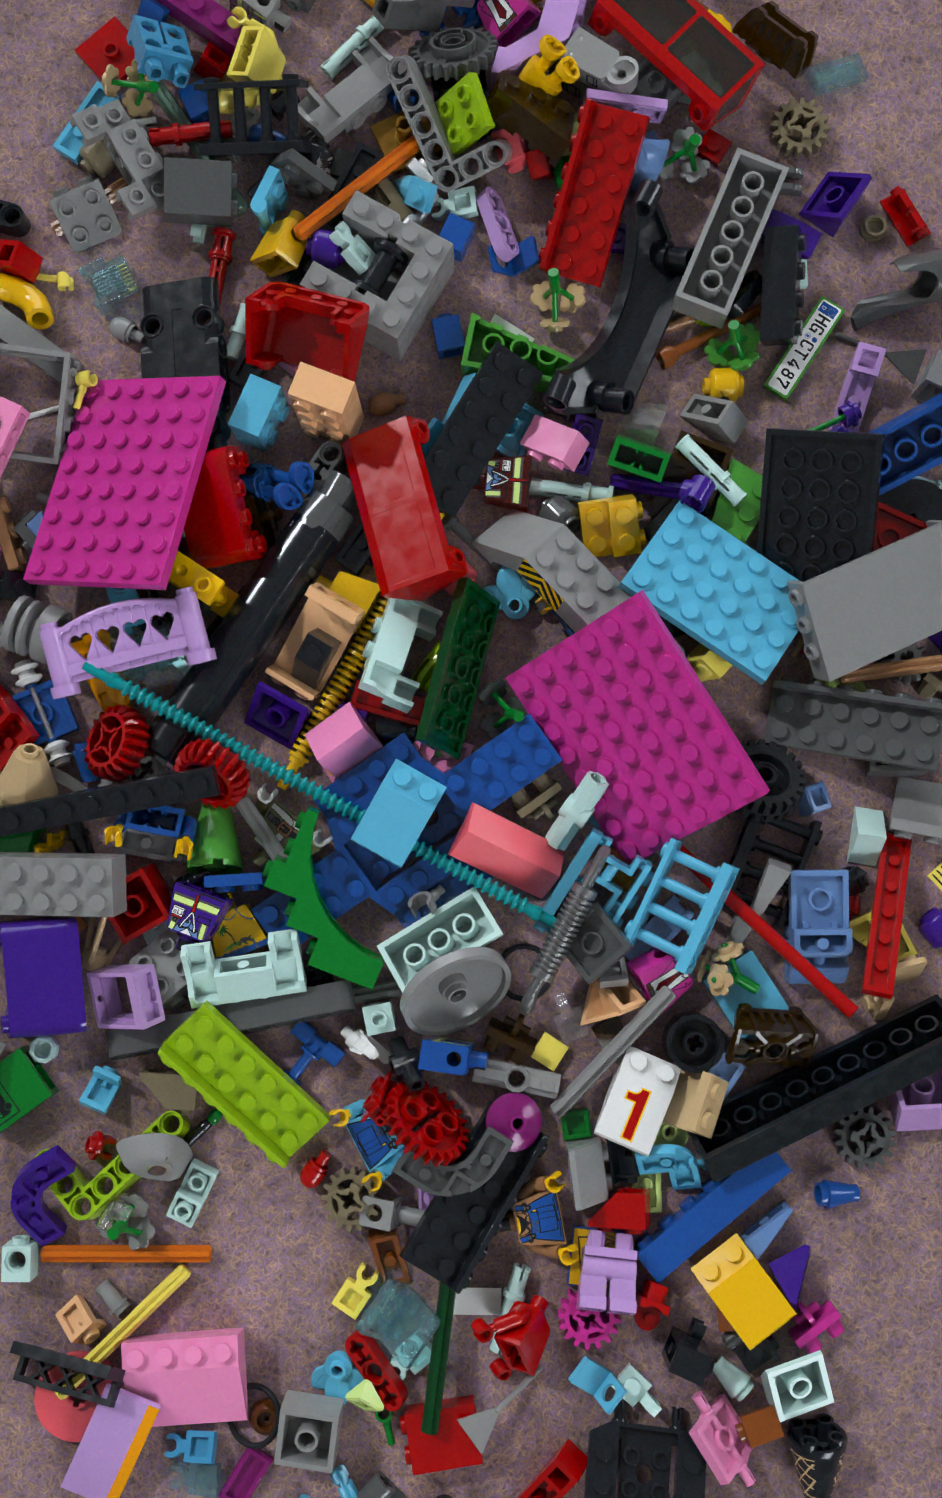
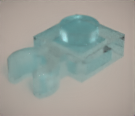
[169,1462,221,1498]

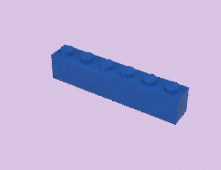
[633,1152,792,1283]

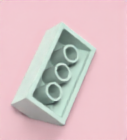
[377,887,503,993]

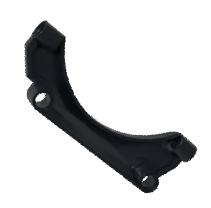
[543,179,694,415]

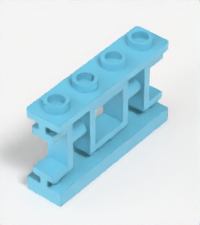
[533,826,654,933]

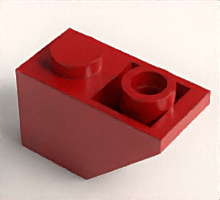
[588,1187,651,1234]

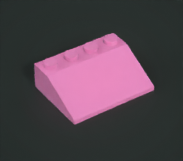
[121,1327,249,1427]

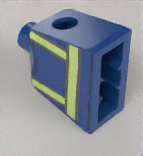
[418,1035,489,1075]

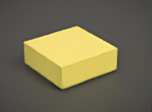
[531,1031,569,1072]

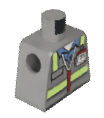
[229,0,292,33]

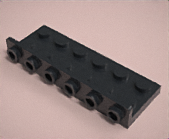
[399,1101,549,1294]

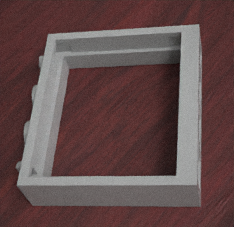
[0,343,81,466]

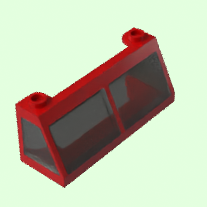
[587,0,765,132]

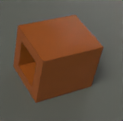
[735,1404,785,1448]

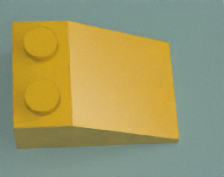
[690,1233,797,1351]

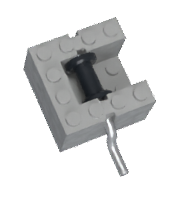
[299,190,455,362]

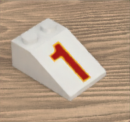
[594,1046,681,1157]

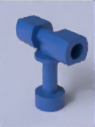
[283,1022,347,1086]

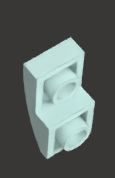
[166,1158,220,1228]

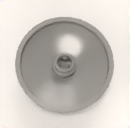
[400,947,511,1036]

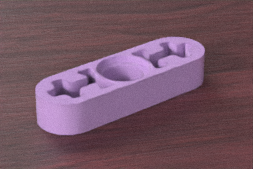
[476,186,520,262]

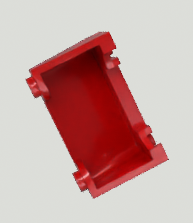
[245,282,370,382]

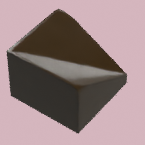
[591,1016,624,1050]

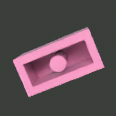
[520,414,590,472]

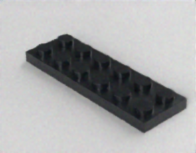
[424,341,544,517]

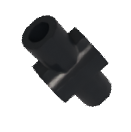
[387,1036,425,1092]

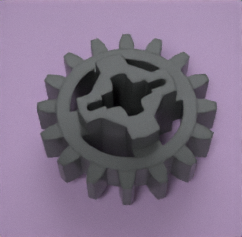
[832,1105,897,1170]

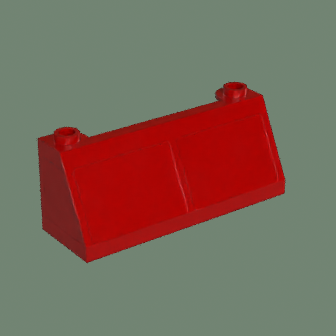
[342,416,468,601]

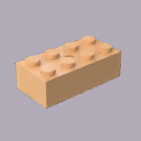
[288,362,364,448]

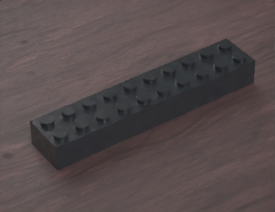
[686,994,942,1183]

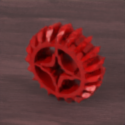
[84,705,151,782]
[173,738,251,809]

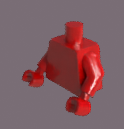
[471,1295,550,1381]

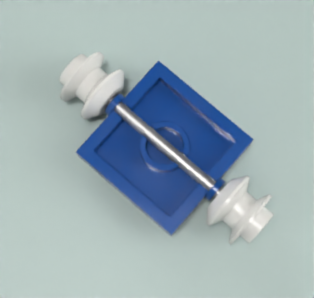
[11,659,81,768]

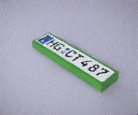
[763,296,845,402]

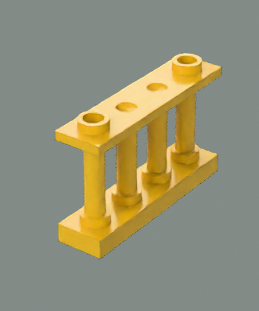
[168,550,239,618]

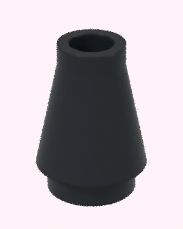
[375,717,416,744]

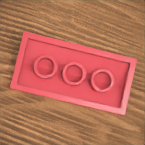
[448,802,565,899]

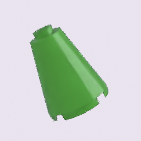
[186,803,244,875]

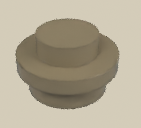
[859,215,888,243]

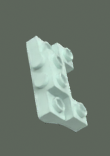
[358,598,443,713]
[180,929,307,1009]

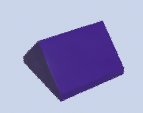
[799,172,872,237]
[244,681,312,750]

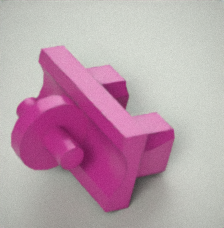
[788,1300,845,1354]

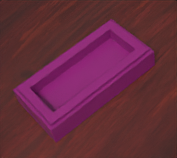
[218,1448,274,1498]

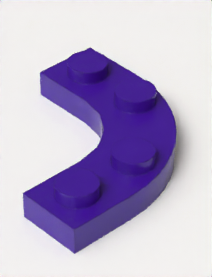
[10,1145,77,1247]

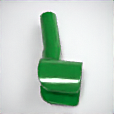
[375,1411,395,1446]

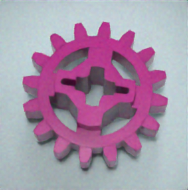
[558,1288,621,1350]

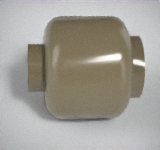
[79,139,116,178]

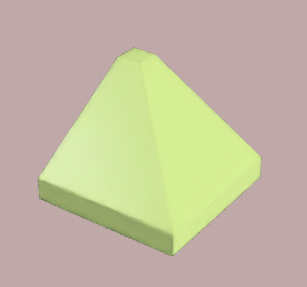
[345,1379,384,1412]

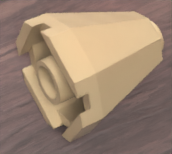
[0,743,58,806]

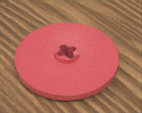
[34,1351,123,1442]

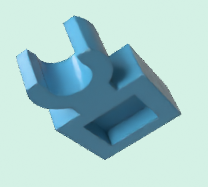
[164,1430,218,1464]

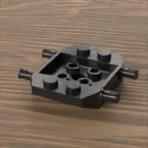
[584,1400,706,1498]

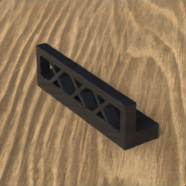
[10,1341,126,1408]

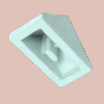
[847,806,887,866]

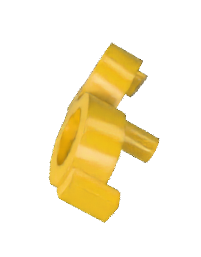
[33,830,66,853]

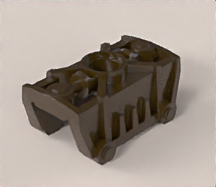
[732,1,819,79]
[725,1003,819,1068]

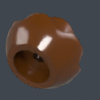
[249,1397,281,1436]

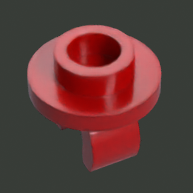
[85,1131,117,1160]

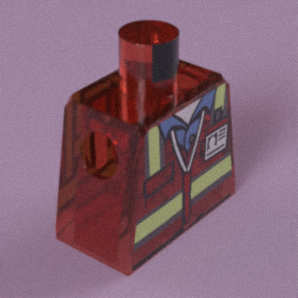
[472,455,532,513]

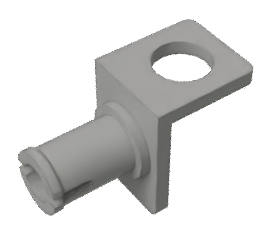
[359,1195,425,1232]

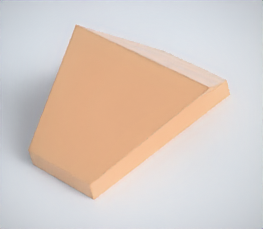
[580,979,646,1026]

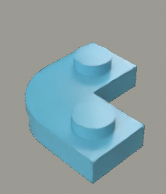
[635,1144,702,1190]

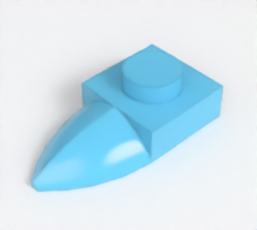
[394,175,438,213]

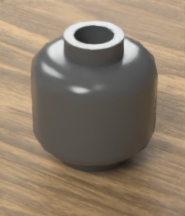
[539,496,580,533]

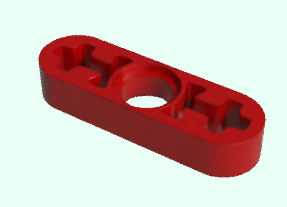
[345,1329,408,1411]

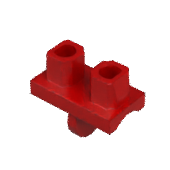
[634,1278,671,1331]

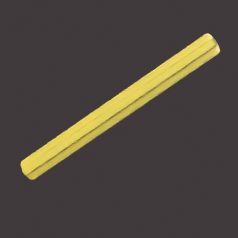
[53,1264,191,1400]

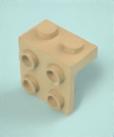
[862,955,927,1021]
[662,1069,729,1139]

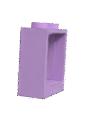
[87,964,166,1030]

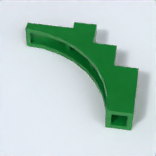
[262,806,384,990]

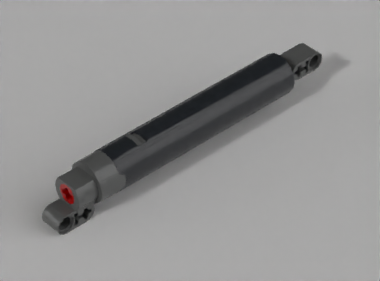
[123,441,357,782]

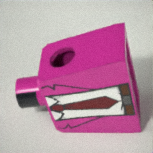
[477,0,542,47]
[626,948,693,1015]

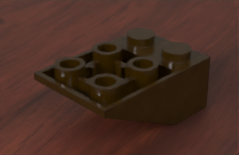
[648,430,733,518]

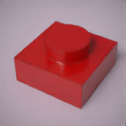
[697,128,732,167]

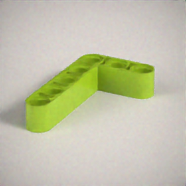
[36,1111,191,1220]

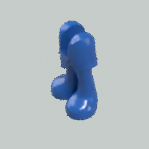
[240,461,314,510]

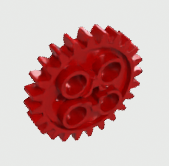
[381,1081,469,1167]

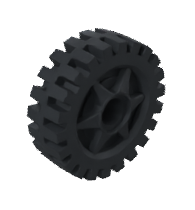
[735,739,807,822]

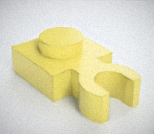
[331,1262,379,1320]

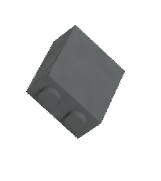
[164,157,238,226]

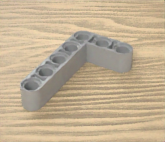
[386,55,513,192]

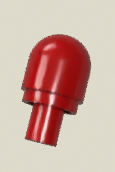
[300,1150,332,1188]

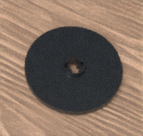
[878,479,942,523]

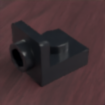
[733,1334,781,1374]

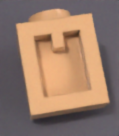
[55,1295,107,1344]

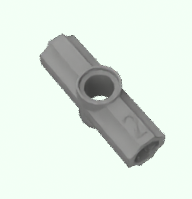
[472,1058,561,1099]

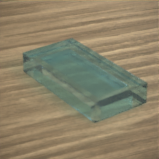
[806,53,868,97]

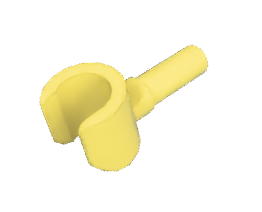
[36,271,74,291]
[73,370,98,410]

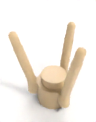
[81,917,123,971]

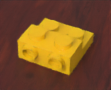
[578,494,646,557]

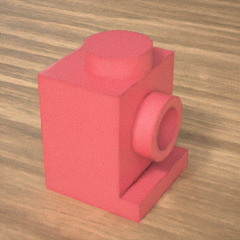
[491,129,528,174]

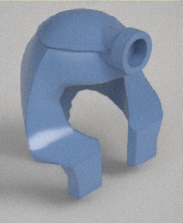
[629,130,670,193]

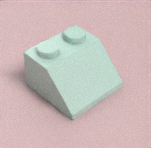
[761,1350,834,1422]

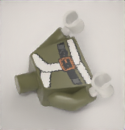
[251,783,333,870]

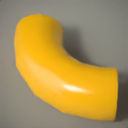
[0,273,54,330]

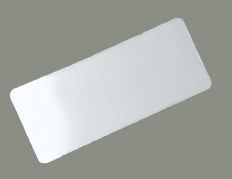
[50,767,88,792]

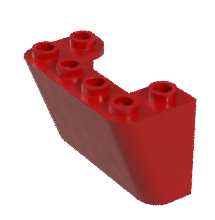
[184,445,267,569]

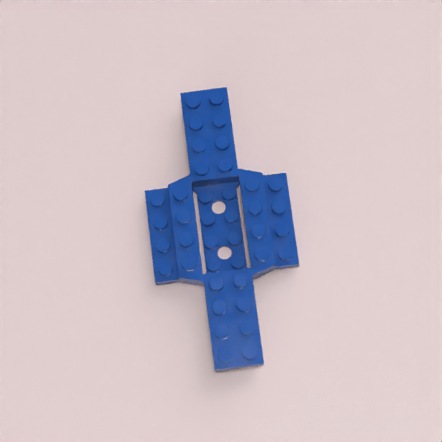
[251,713,562,944]

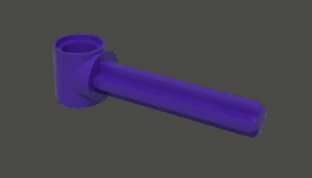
[609,474,716,513]

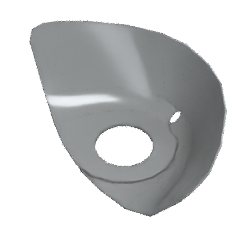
[116,1133,193,1181]

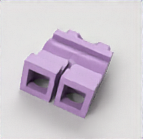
[576,1230,638,1316]

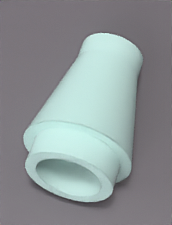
[713,1355,754,1402]

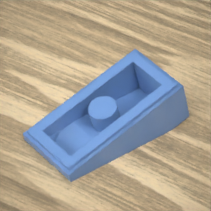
[740,1201,793,1259]

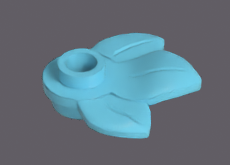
[483,566,537,619]
[311,1351,364,1405]

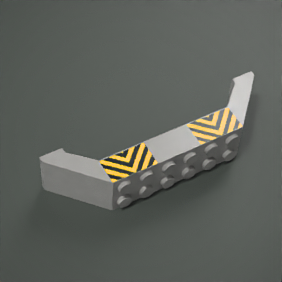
[472,509,686,657]

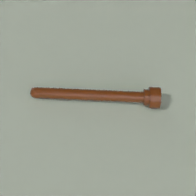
[655,303,761,370]

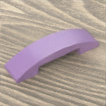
[829,341,886,433]

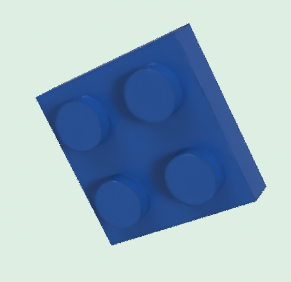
[204,872,267,893]

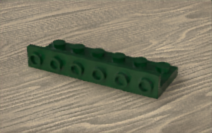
[415,577,501,760]

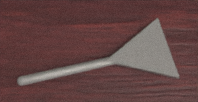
[457,1365,543,1454]

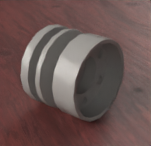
[1,595,73,665]

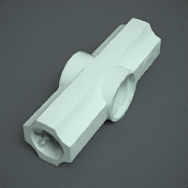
[545,770,609,851]

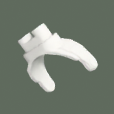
[340,1026,391,1064]

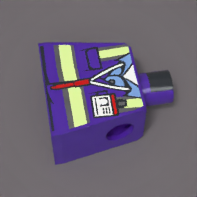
[167,881,234,951]

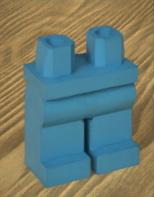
[126,14,194,88]

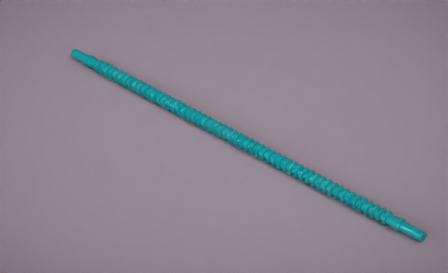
[82,660,557,928]

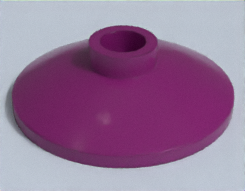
[486,1092,542,1152]

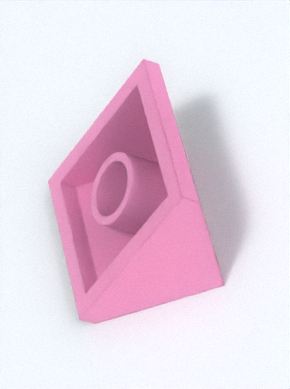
[305,702,384,779]

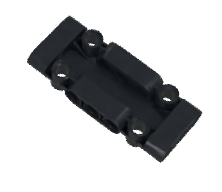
[140,277,231,451]

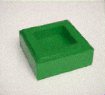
[560,1107,592,1141]

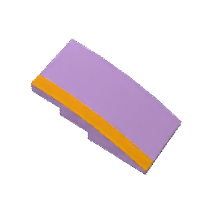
[60,1382,161,1498]

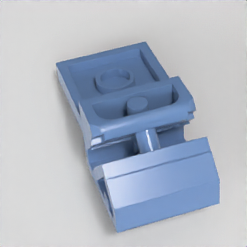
[784,869,853,984]

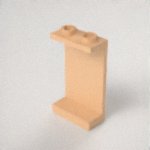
[265,582,366,701]

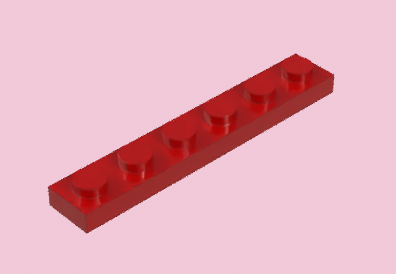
[861,833,912,999]

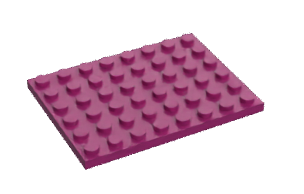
[23,376,226,590]
[506,590,770,866]

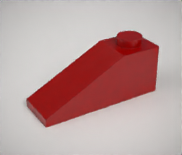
[0,239,44,283]
[518,1438,587,1498]

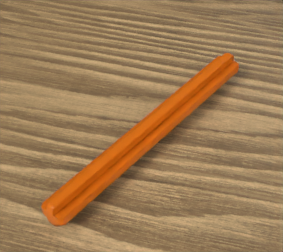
[293,135,420,241]
[40,1244,212,1263]

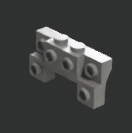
[298,36,407,143]
[70,99,164,222]

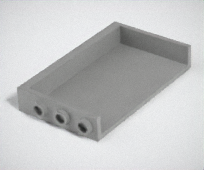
[787,520,942,682]

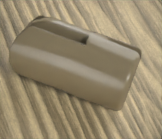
[369,178,415,222]

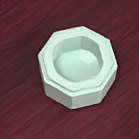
[29,1035,60,1063]

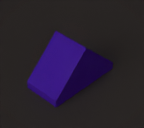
[769,1244,811,1309]

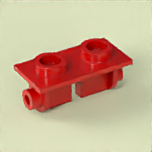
[879,186,931,247]
[361,1070,397,1126]

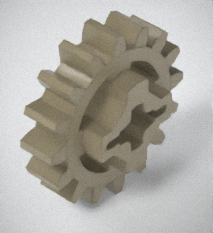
[769,97,830,159]
[321,1166,383,1232]

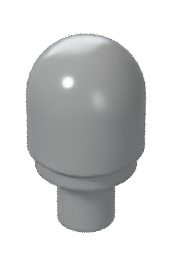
[109,317,145,344]

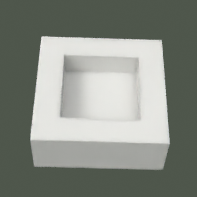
[405,158,433,182]

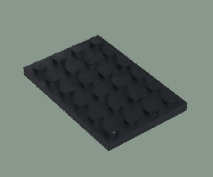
[757,428,885,582]

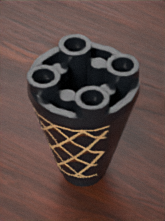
[787,1414,848,1498]

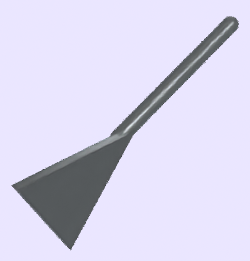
[835,332,927,385]

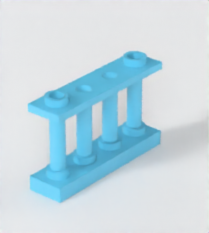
[624,838,740,974]

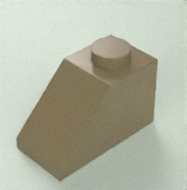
[140,1069,201,1115]

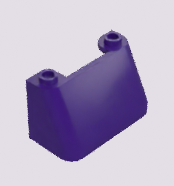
[0,916,86,1039]

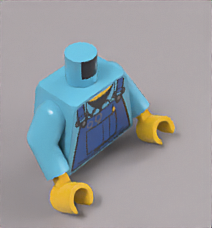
[329,1099,405,1193]

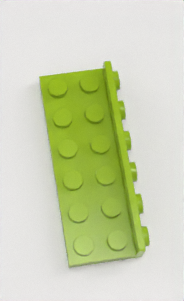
[158,1000,331,1169]

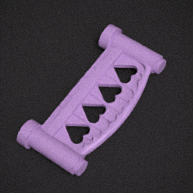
[39,587,217,700]

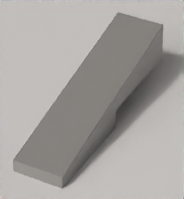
[0,305,84,383]
[719,858,791,965]

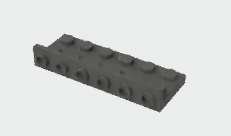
[764,677,942,772]

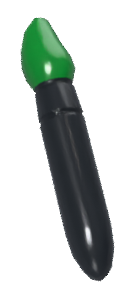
[183,1108,223,1147]

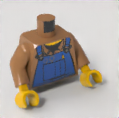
[500,1171,578,1266]

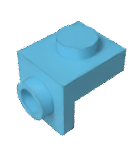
[79,1065,122,1115]

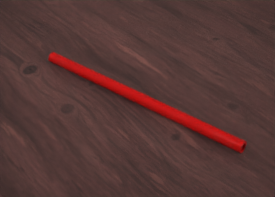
[680,845,859,1019]

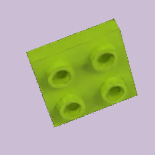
[435,72,496,155]

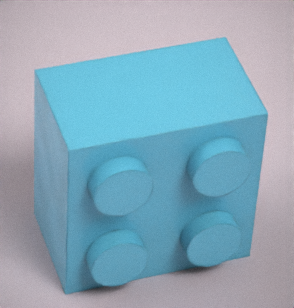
[228,373,290,452]

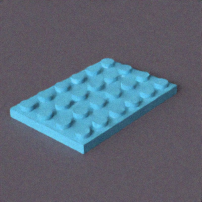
[618,500,799,685]

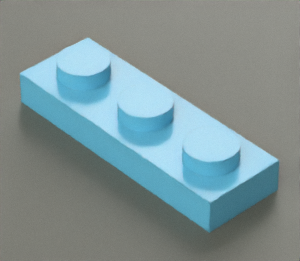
[53,81,122,165]

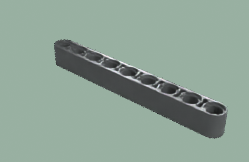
[106,980,356,1060]

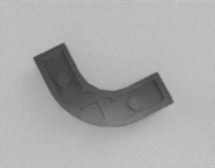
[392,1125,514,1197]

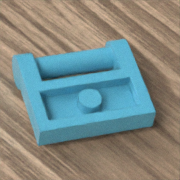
[250,165,289,235]

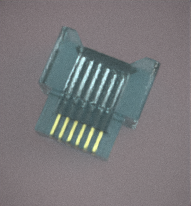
[77,255,140,316]

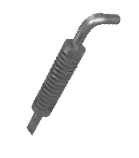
[519,845,611,1015]

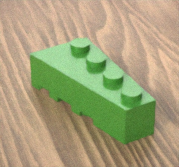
[461,313,575,393]
[710,458,763,544]

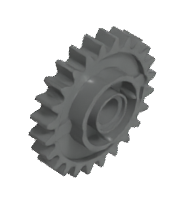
[410,25,498,81]

